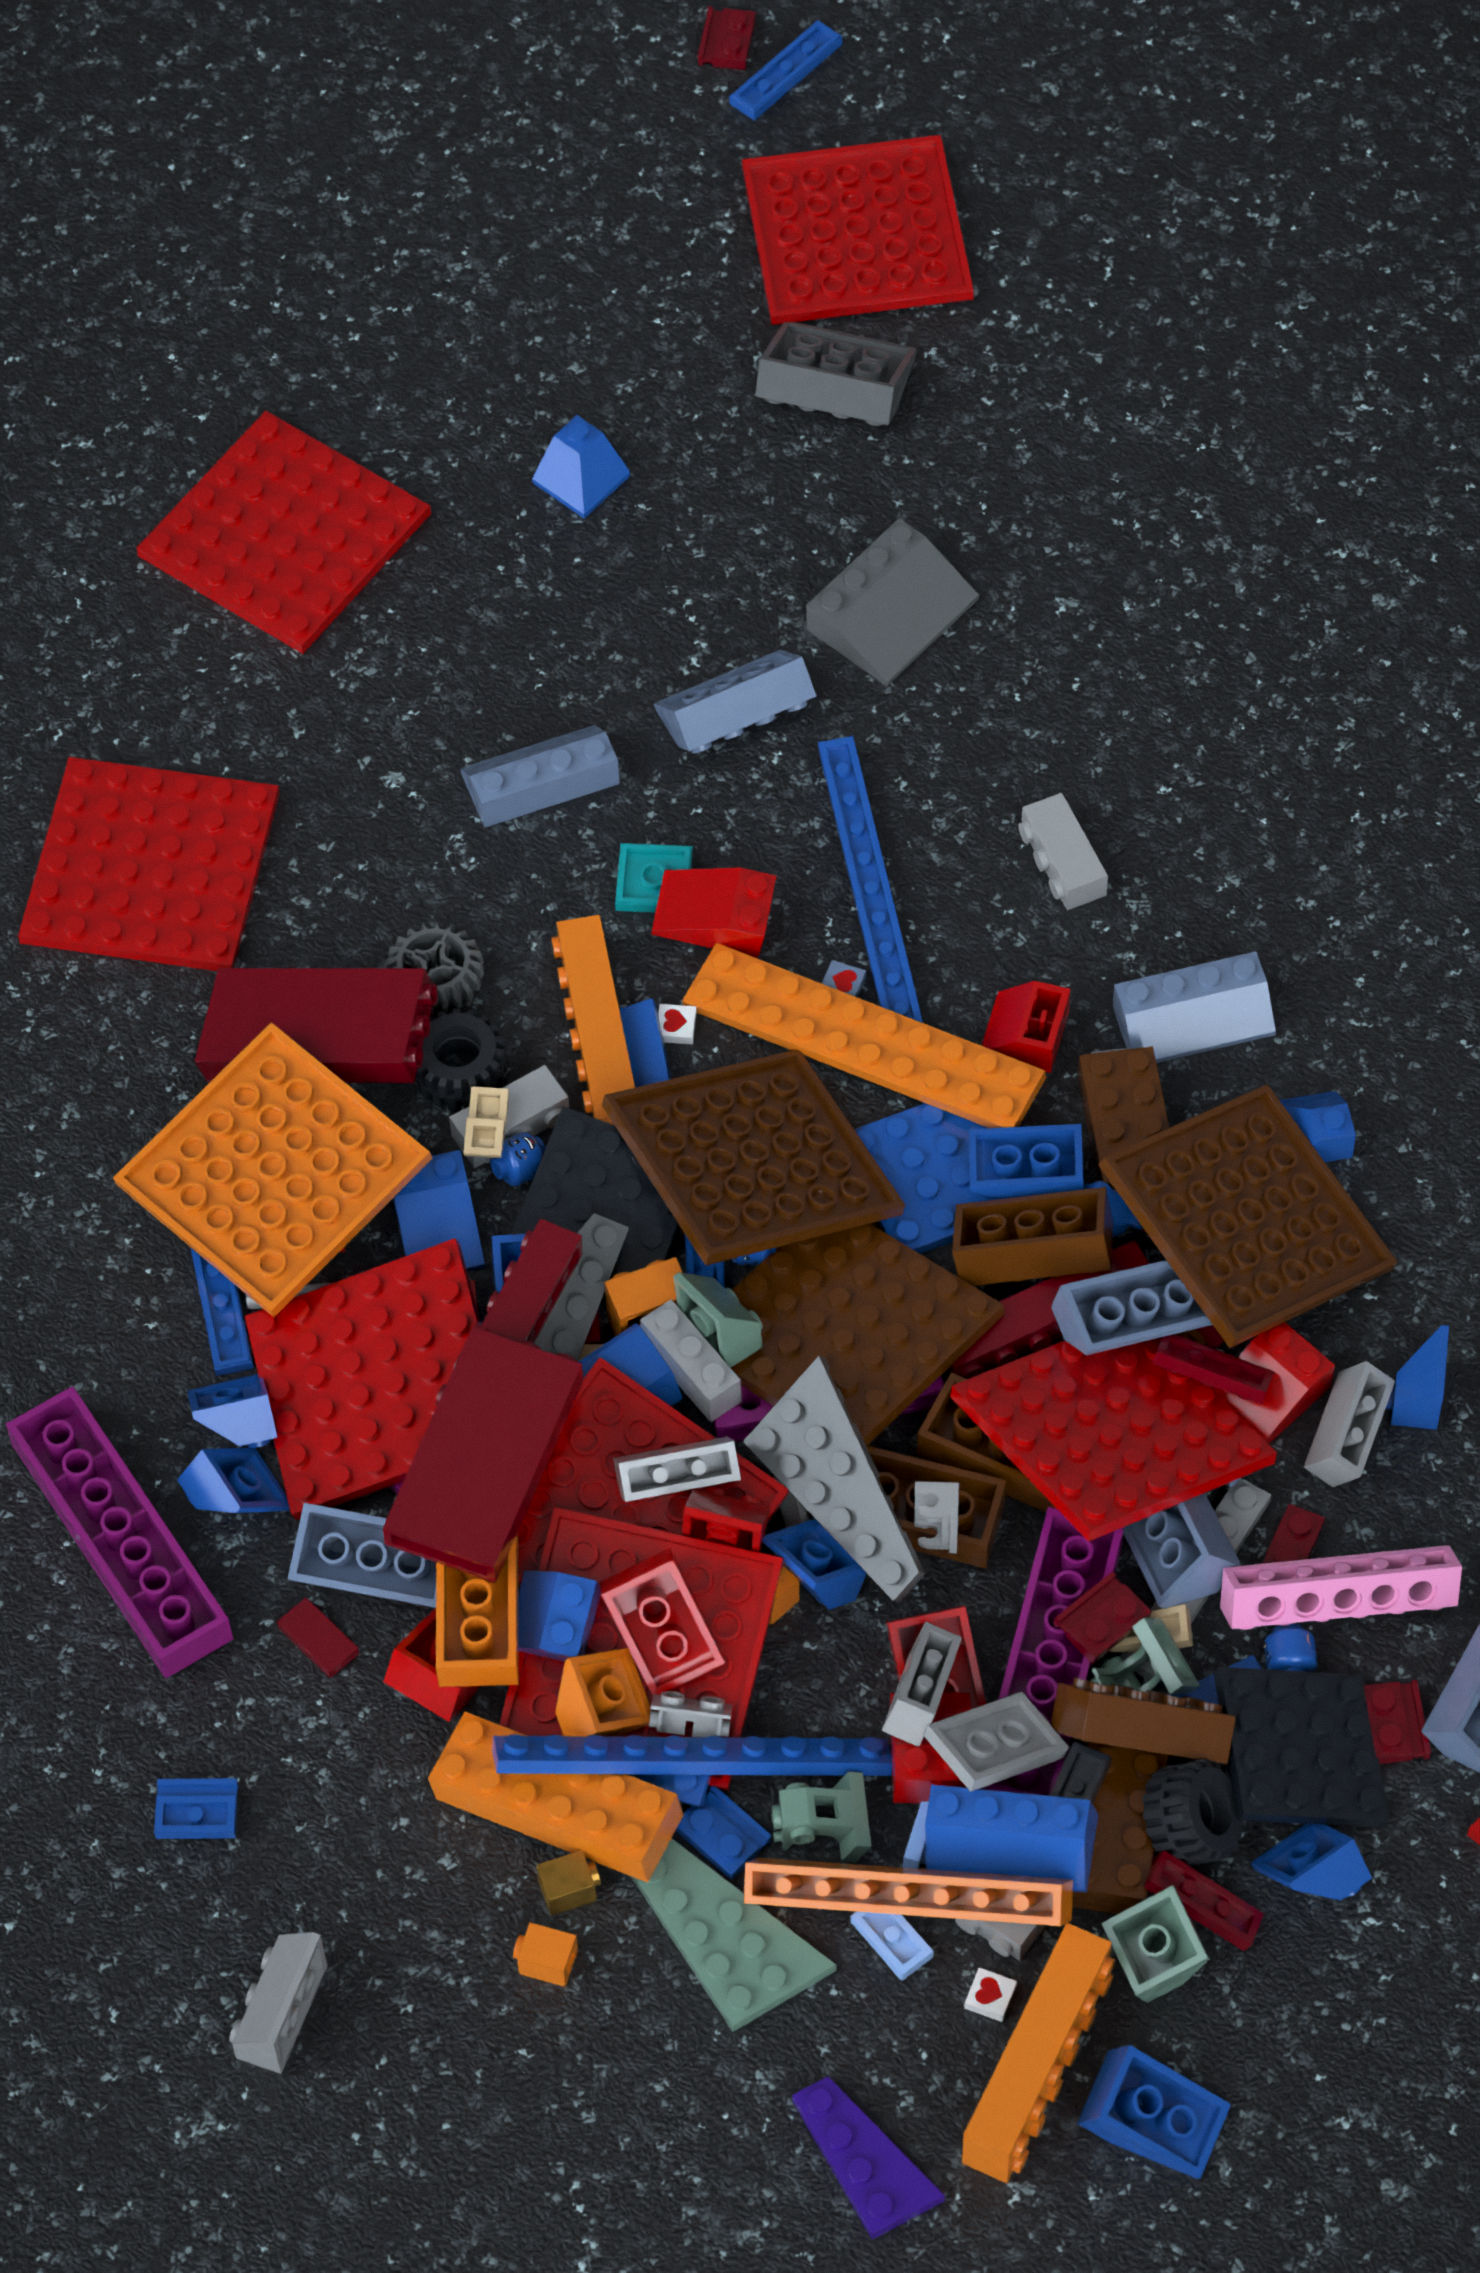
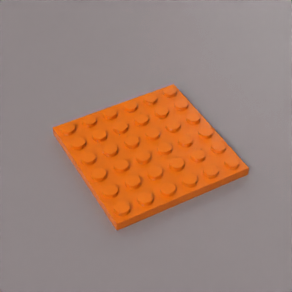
[113,1022,433,1317]

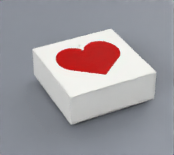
[658,1004,697,1045]
[964,1968,1017,2022]

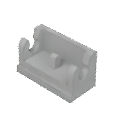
[914,1481,959,1553]

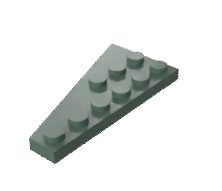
[631,1838,836,2032]

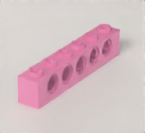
[1220,1545,1462,1630]

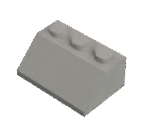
[229,1932,327,2074]

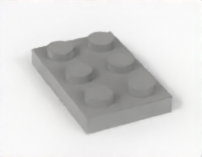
[924,1692,1069,1792]

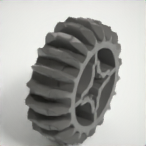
[385,922,484,1017]

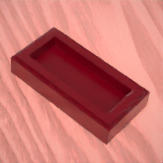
[277,1597,359,1678]

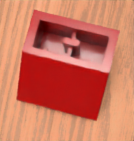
[981,981,1071,1073]

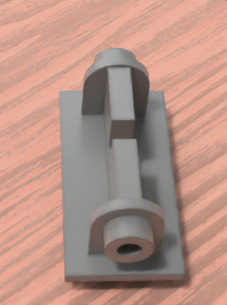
[649,1691,732,1737]

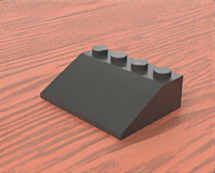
[755,322,917,426]
[806,518,979,686]

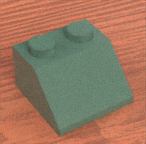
[673,1272,763,1368]
[1101,1886,1210,2003]

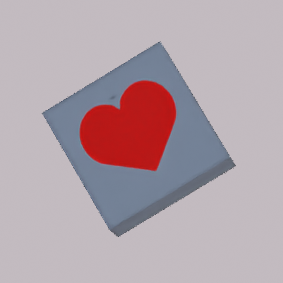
[821,960,866,998]

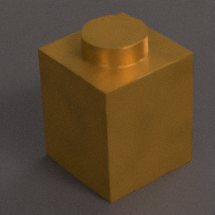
[536,1850,601,1916]

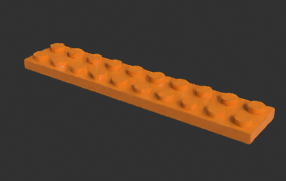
[682,943,1046,1128]

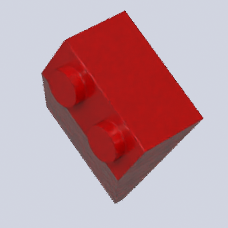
[651,867,776,959]
[1213,1322,1335,1444]
[682,1486,770,1553]
[599,1548,725,1696]
[886,1605,986,1709]
[383,1608,480,1722]
[890,1693,971,1803]

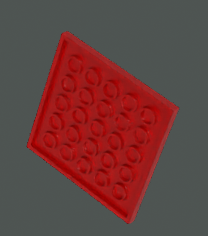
[742,135,974,325]
[136,411,431,654]
[18,757,280,971]
[245,1238,480,1520]
[950,1337,1277,1542]
[518,1357,789,1586]
[499,1507,784,1791]

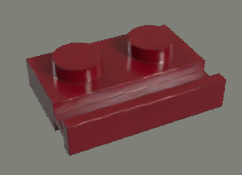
[698,6,756,70]
[1053,1571,1152,1665]
[1363,1680,1431,1764]

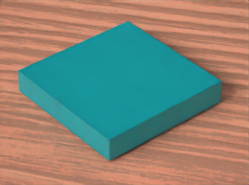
[615,843,693,912]

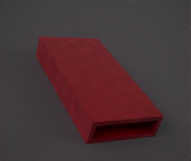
[194,968,438,1083]
[383,1327,583,1583]

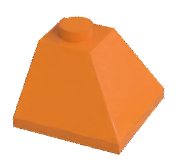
[555,1648,652,1737]

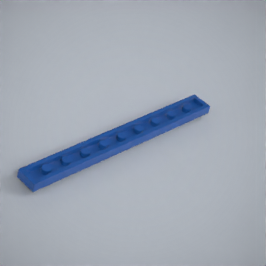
[818,736,923,1023]
[492,1734,892,1776]

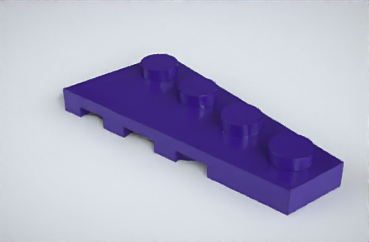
[792,2077,945,2240]

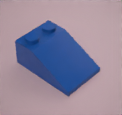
[969,1124,1085,1199]
[393,1150,486,1272]
[1077,2045,1231,2179]

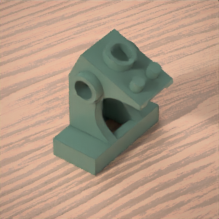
[1091,1618,1200,1694]
[771,1772,871,1863]

